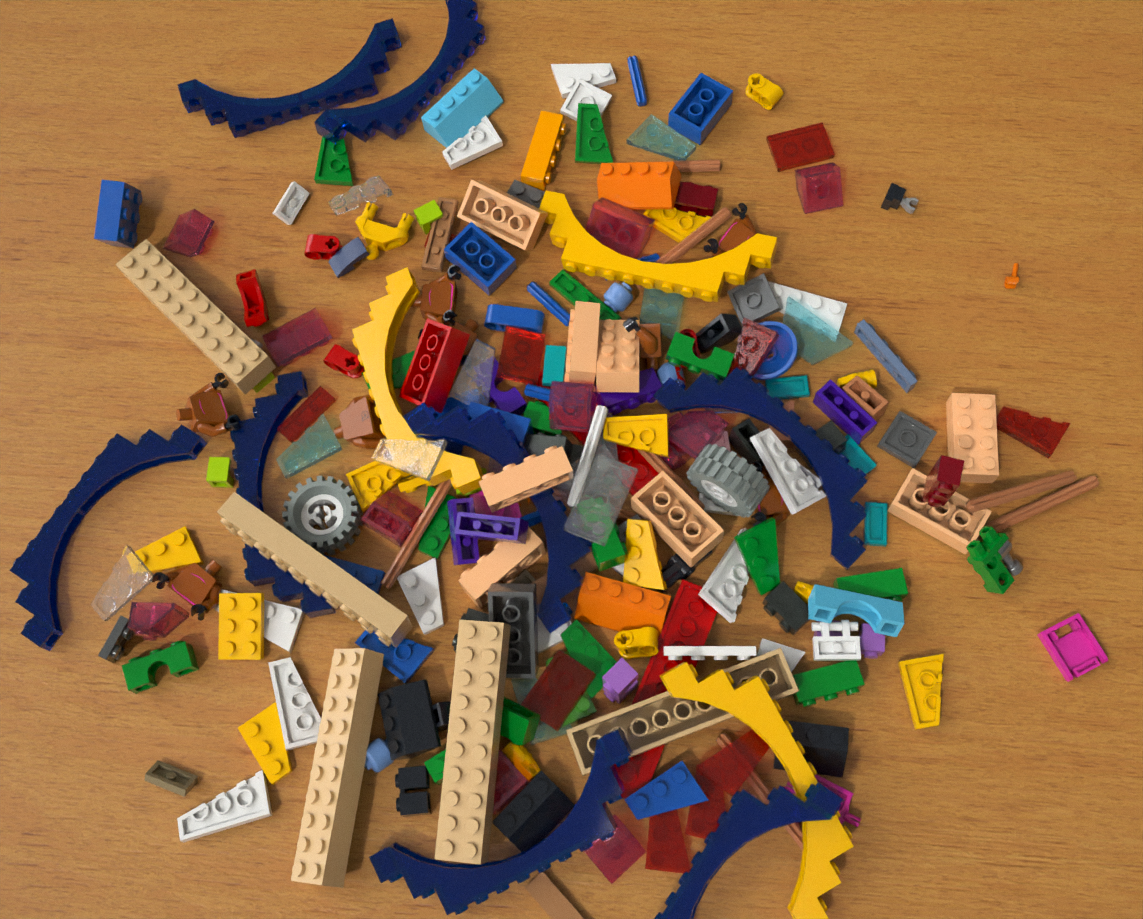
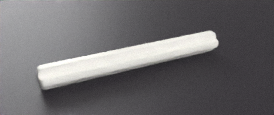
[567,405,608,508]

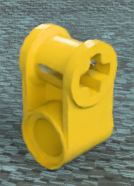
[745,73,783,110]
[614,627,658,659]

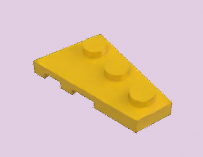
[603,414,669,458]
[623,518,667,590]
[898,654,944,730]

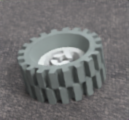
[686,444,770,518]
[282,475,363,556]

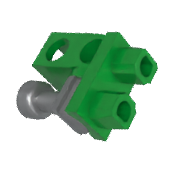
[966,526,1023,594]

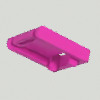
[1037,613,1108,682]

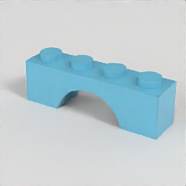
[808,584,905,637]

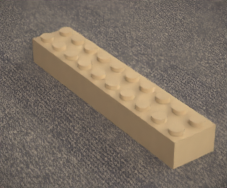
[115,239,276,394]
[217,492,413,648]
[435,619,511,865]
[291,648,384,888]
[566,648,799,776]

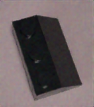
[378,680,441,761]
[773,720,849,778]
[492,771,575,857]

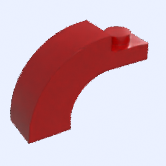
[236,269,269,327]

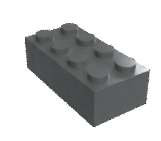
[488,583,539,678]

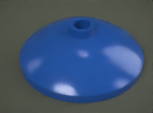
[736,321,798,380]

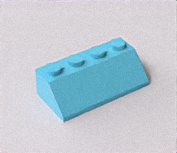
[421,68,504,148]

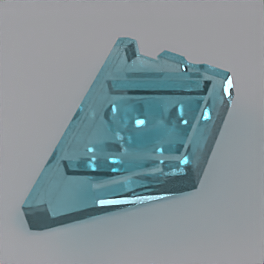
[640,288,684,341]
[782,296,853,365]

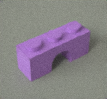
[814,620,885,659]
[602,658,638,704]

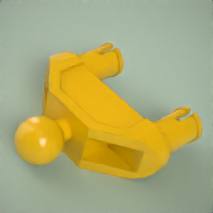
[355,202,414,260]

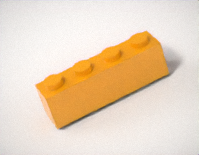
[521,111,567,191]

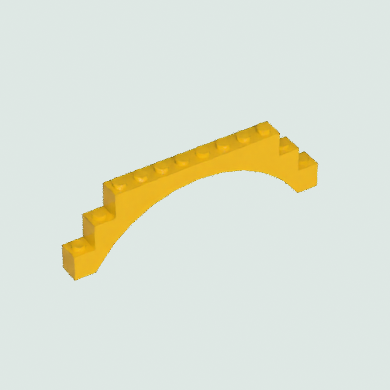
[539,190,777,302]
[352,267,484,495]
[660,662,854,919]

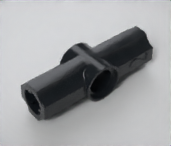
[657,550,713,593]

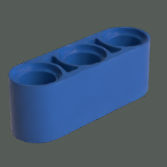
[484,304,545,336]

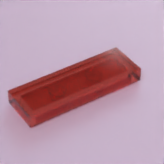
[277,386,336,444]

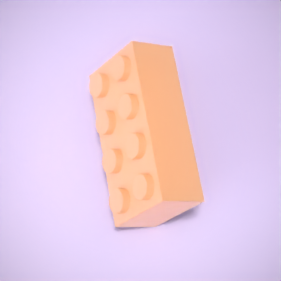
[457,180,548,250]
[564,301,600,395]
[596,319,640,392]
[946,393,999,484]
[478,446,573,513]
[887,468,992,555]
[631,471,724,567]
[458,526,546,610]

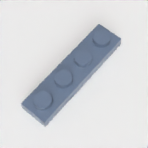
[854,319,917,393]

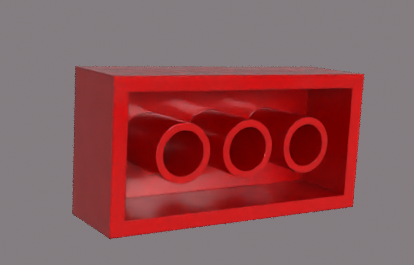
[399,318,470,413]

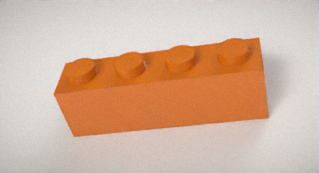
[597,161,682,210]
[574,572,671,638]

